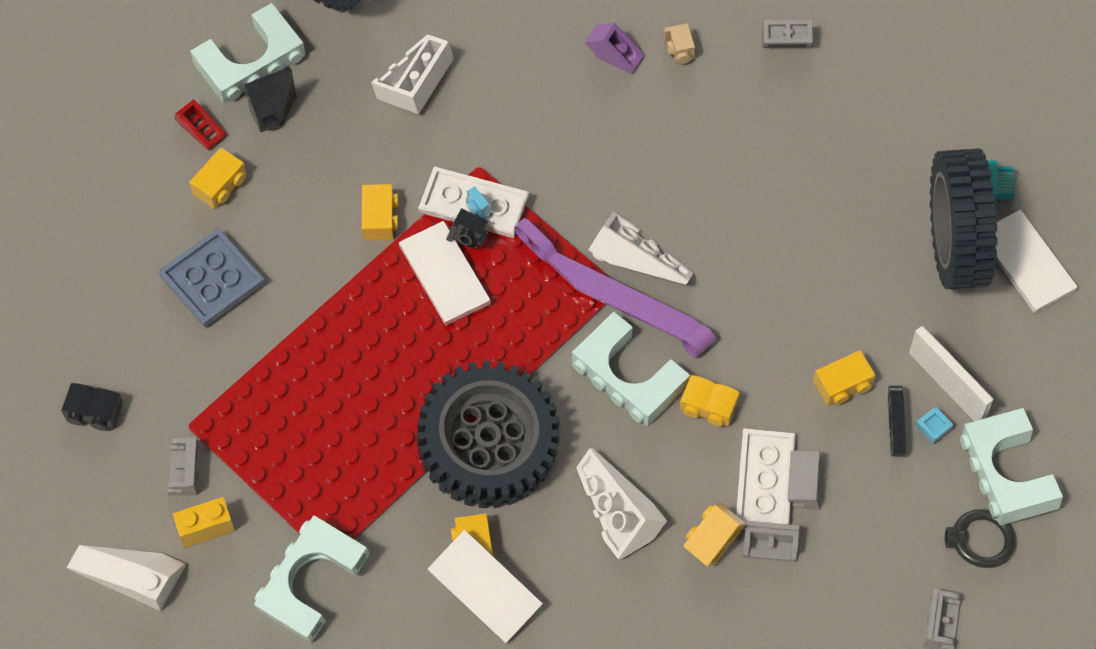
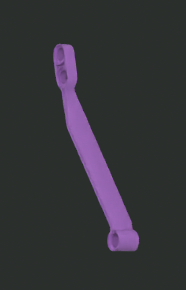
[514,218,716,358]

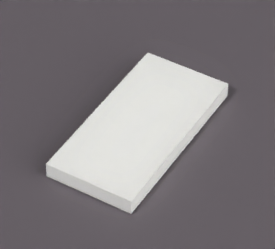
[418,166,529,238]
[995,210,1078,314]
[399,221,490,326]
[909,326,993,421]
[736,429,795,530]
[428,530,543,643]

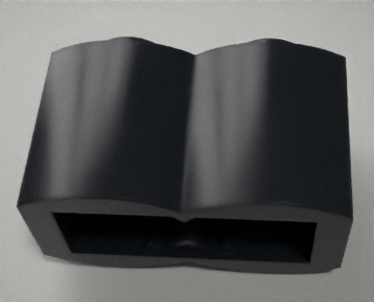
[61,383,123,431]

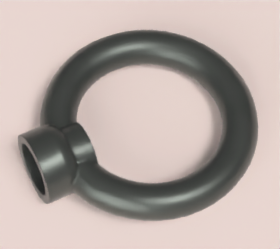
[944,509,1015,568]

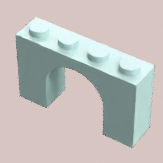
[190,3,306,104]
[572,312,690,427]
[960,408,1063,526]
[254,515,370,643]

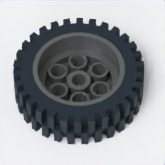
[930,148,998,289]
[417,361,560,508]

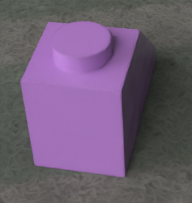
[585,22,644,73]

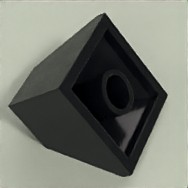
[244,67,297,133]

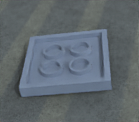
[158,228,265,328]

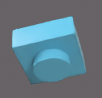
[466,186,490,219]
[915,406,953,444]

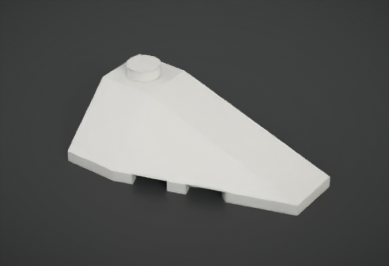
[588,211,693,285]
[576,448,667,559]
[67,545,186,611]

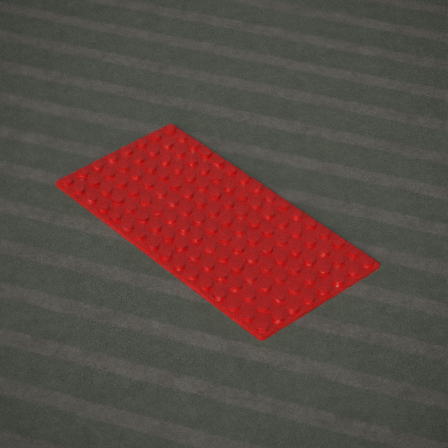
[189,167,610,561]

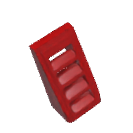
[174,99,227,150]

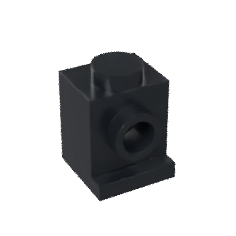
[446,208,488,250]

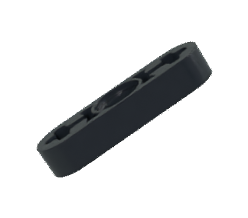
[888,385,906,457]

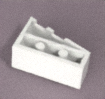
[371,34,454,114]

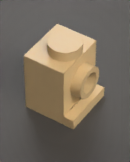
[663,23,695,64]

